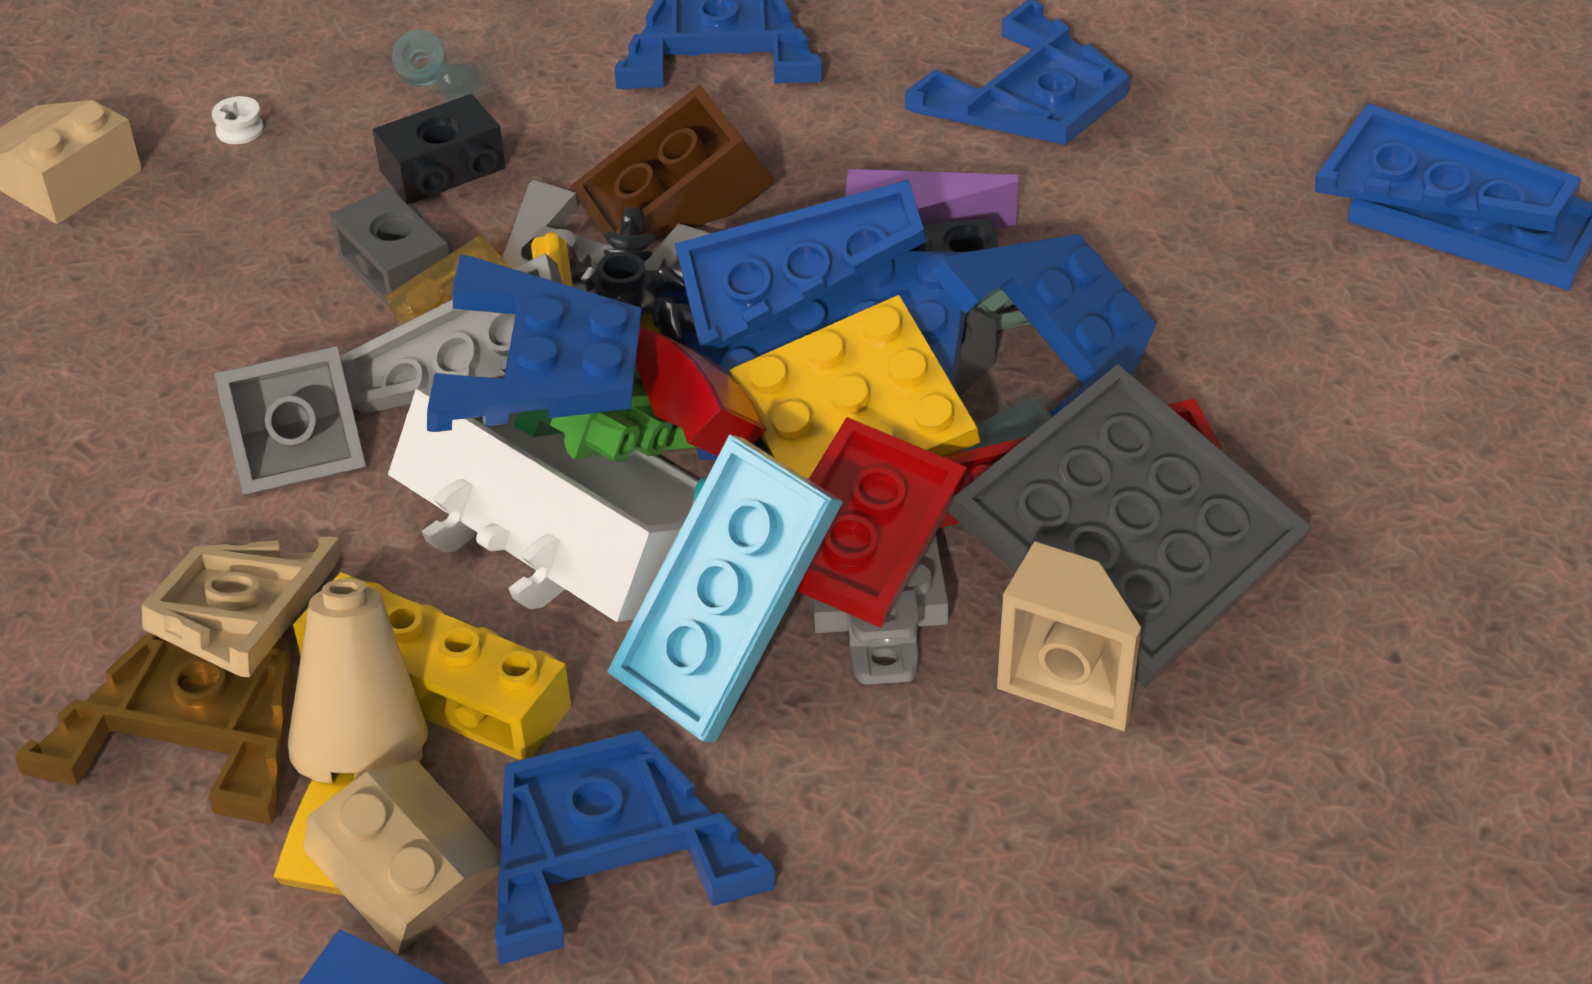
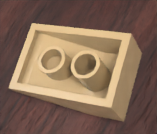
[0,100,142,224]

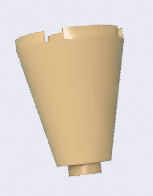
[288,578,428,784]

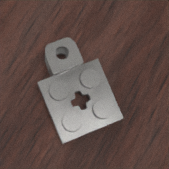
[811,533,948,685]

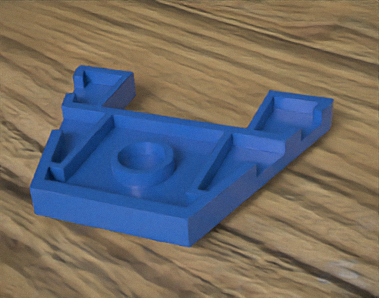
[615,0,822,89]
[905,0,1130,145]
[930,234,1156,416]
[427,255,642,432]
[495,730,775,965]

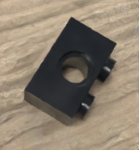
[372,93,506,204]

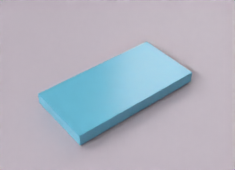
[607,435,843,742]

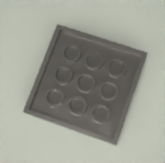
[948,364,1313,687]

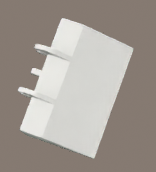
[388,388,699,622]

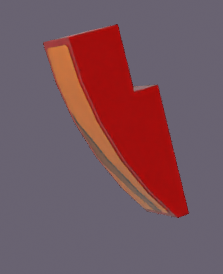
[636,327,767,456]

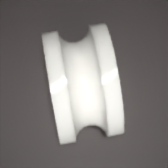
[212,96,264,144]

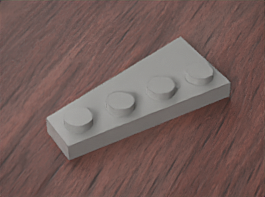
[340,253,562,413]

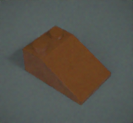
[570,84,775,245]

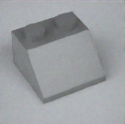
[214,346,366,495]

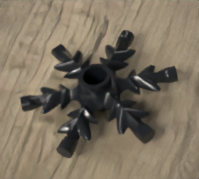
[521,207,697,339]

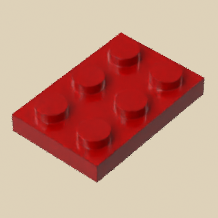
[796,417,967,628]

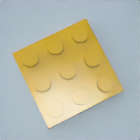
[729,295,980,479]

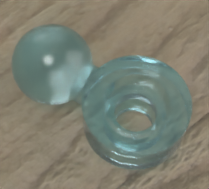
[392,30,481,101]

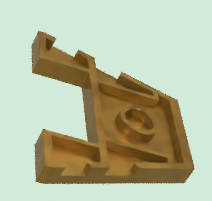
[15,632,292,825]

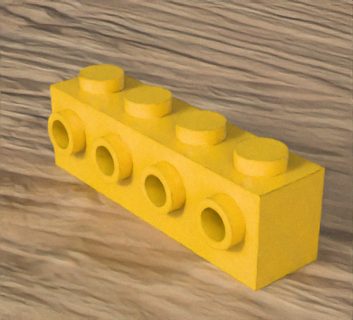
[293,572,572,760]

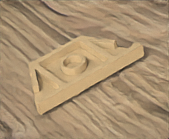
[141,536,340,678]

